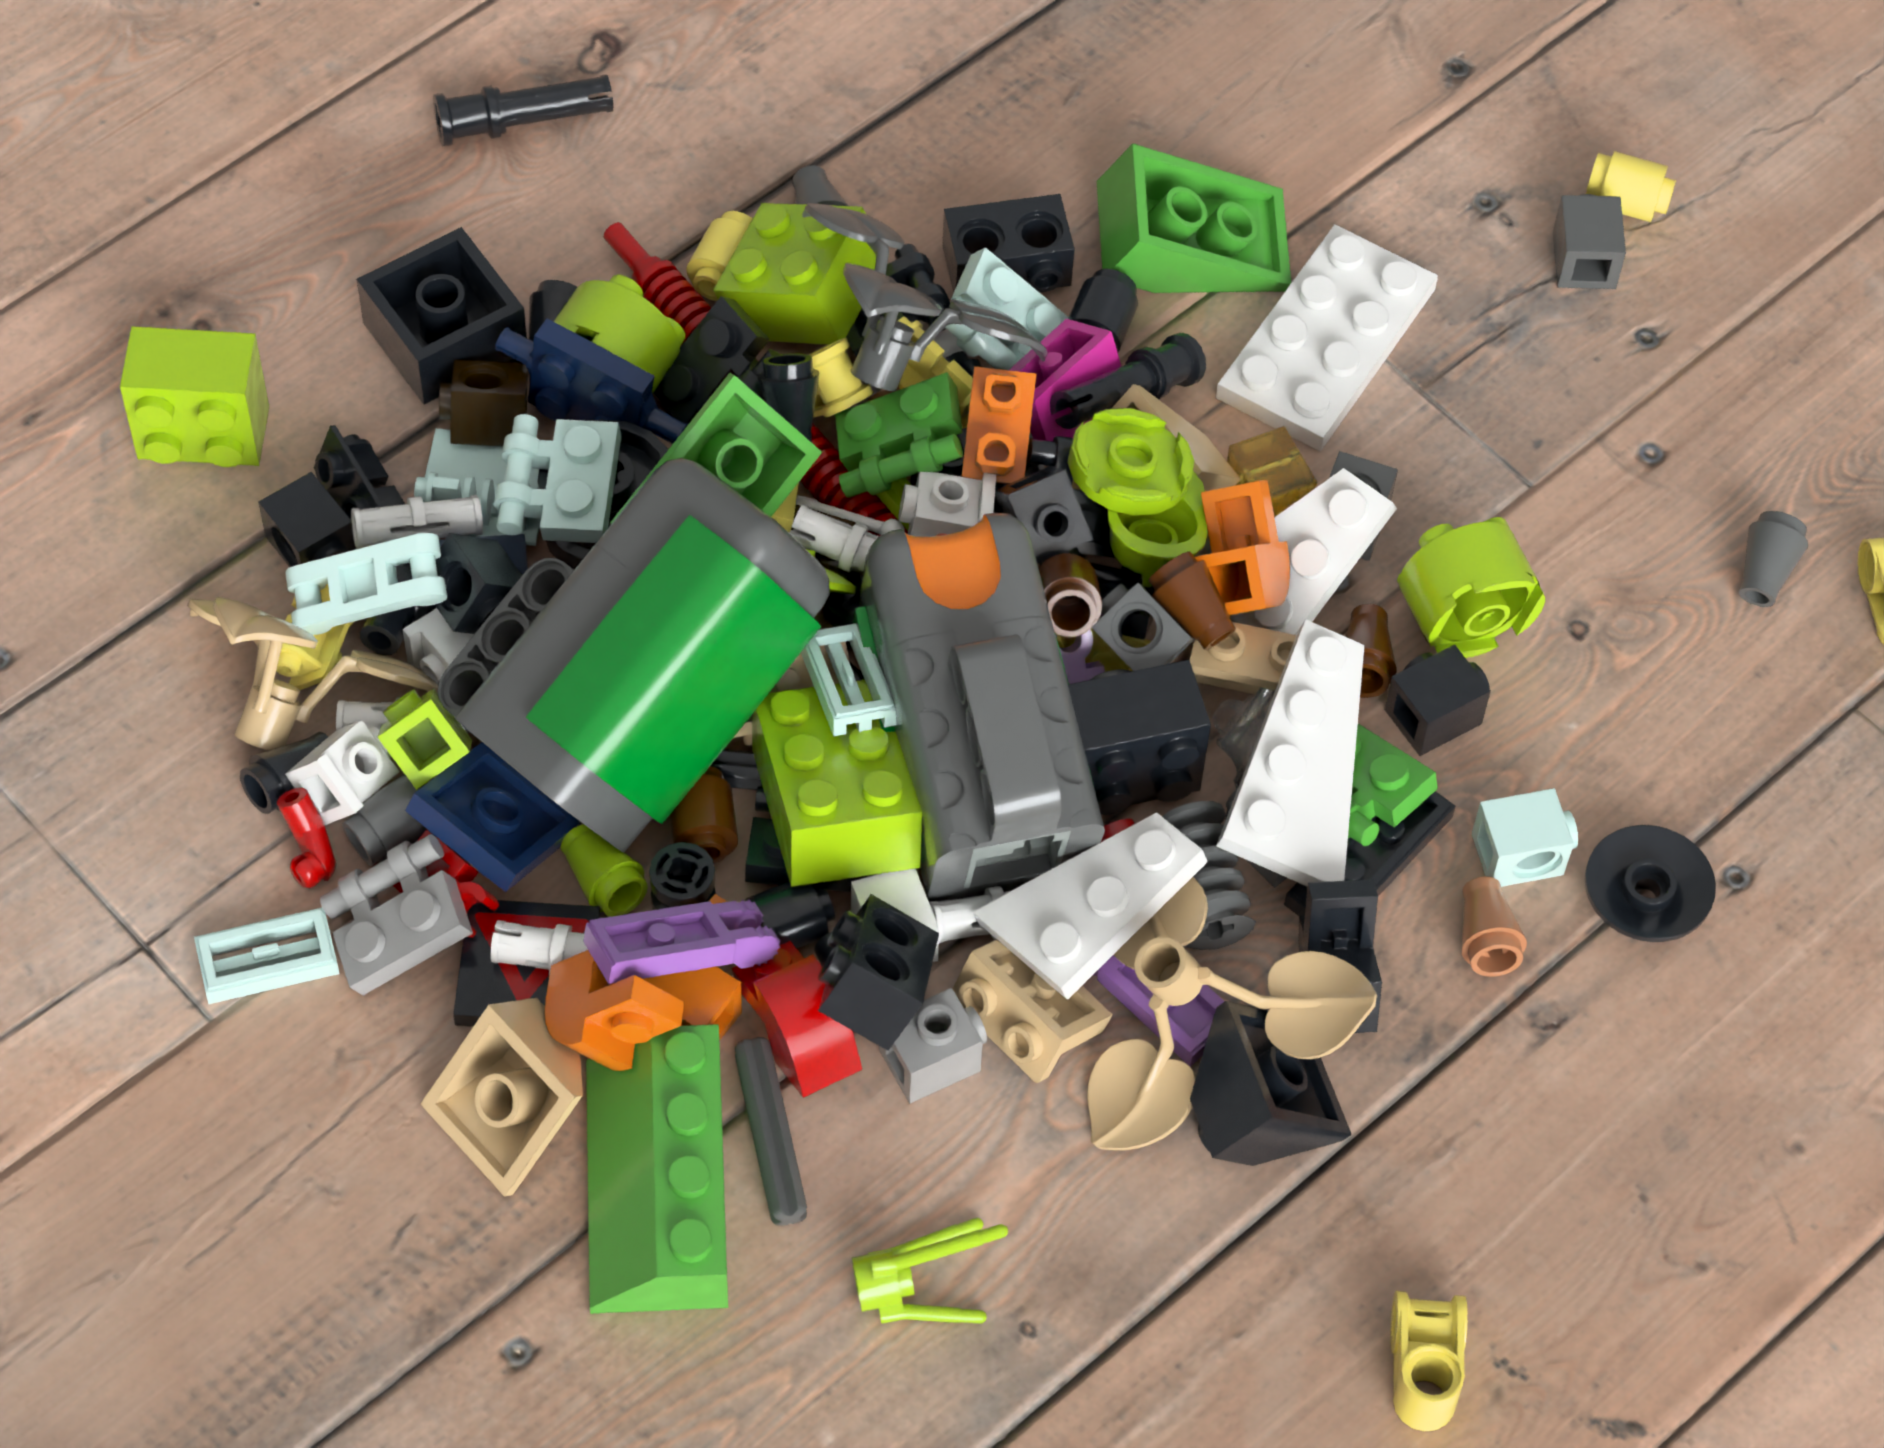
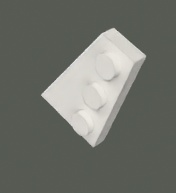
[1230,468,1397,635]
[973,812,1208,1000]

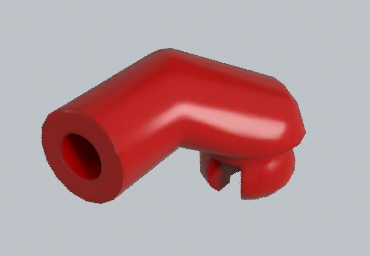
[277,787,337,889]

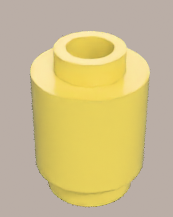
[1586,151,1676,222]
[686,211,753,301]

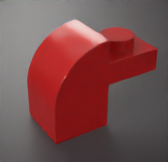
[731,941,862,1098]

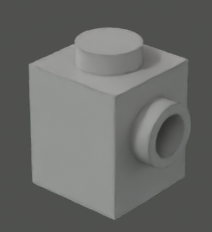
[879,988,987,1104]

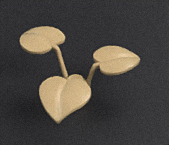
[187,597,438,750]
[1087,877,1377,1150]

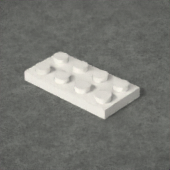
[1216,224,1438,452]

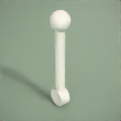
[796,495,905,535]

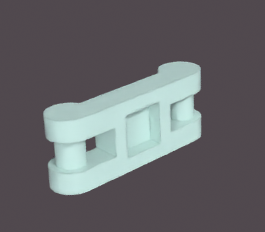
[285,533,447,635]

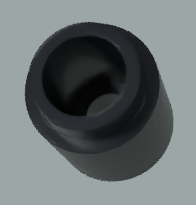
[1068,269,1138,352]
[745,881,835,949]

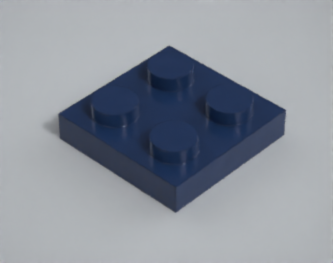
[405,742,582,892]

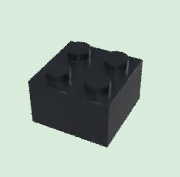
[356,227,527,405]
[1068,660,1211,815]

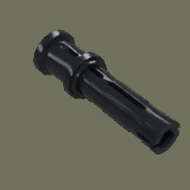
[433,74,614,146]
[1050,332,1206,430]

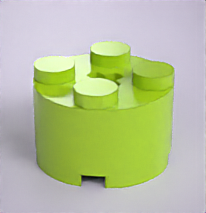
[553,274,686,393]
[1397,517,1545,658]

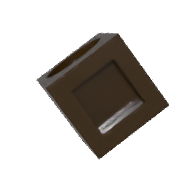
[439,360,528,446]

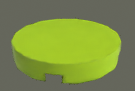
[1067,408,1194,516]

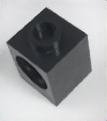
[258,472,356,567]
[435,533,522,634]

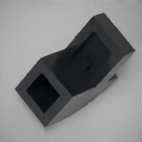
[1298,879,1382,1033]

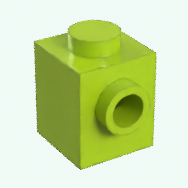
[377,688,472,790]

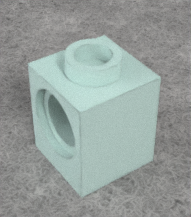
[1472,788,1578,887]

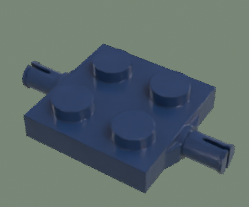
[495,318,688,444]

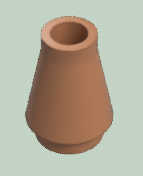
[1462,877,1527,977]

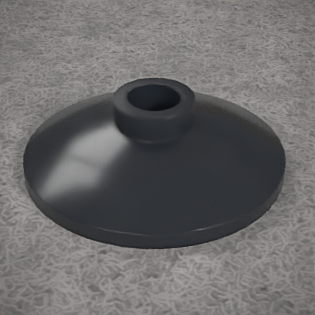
[1585,825,1716,942]

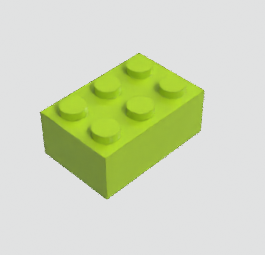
[752,680,922,887]

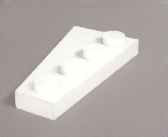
[1216,619,1364,886]

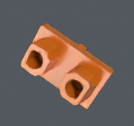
[962,366,1036,485]

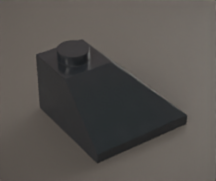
[1190,1001,1352,1166]

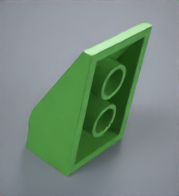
[1096,143,1291,293]

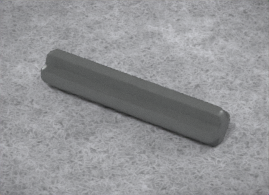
[735,1037,807,1226]

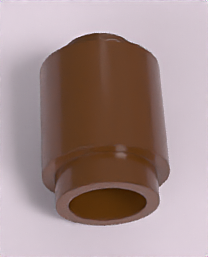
[1038,554,1102,637]
[670,766,738,864]

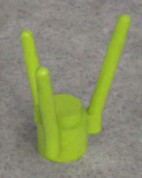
[851,1217,1008,1324]

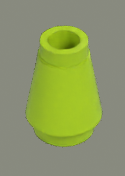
[561,824,648,917]

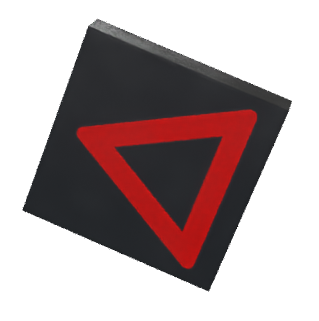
[453,900,601,1027]

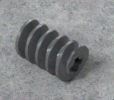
[1162,801,1256,950]

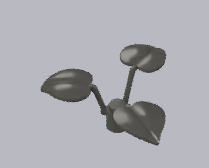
[802,203,1048,391]

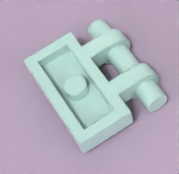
[945,247,1068,370]
[494,414,621,543]

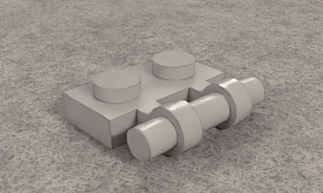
[320,834,473,995]

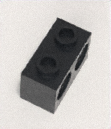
[942,194,1075,293]
[818,894,939,1051]

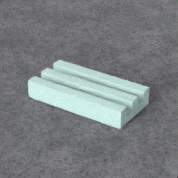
[801,623,896,736]
[194,907,339,1004]

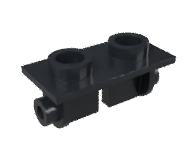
[314,425,405,521]

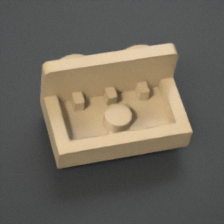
[1190,622,1296,698]

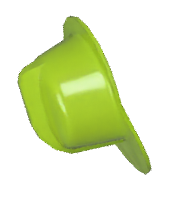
[1107,455,1208,588]

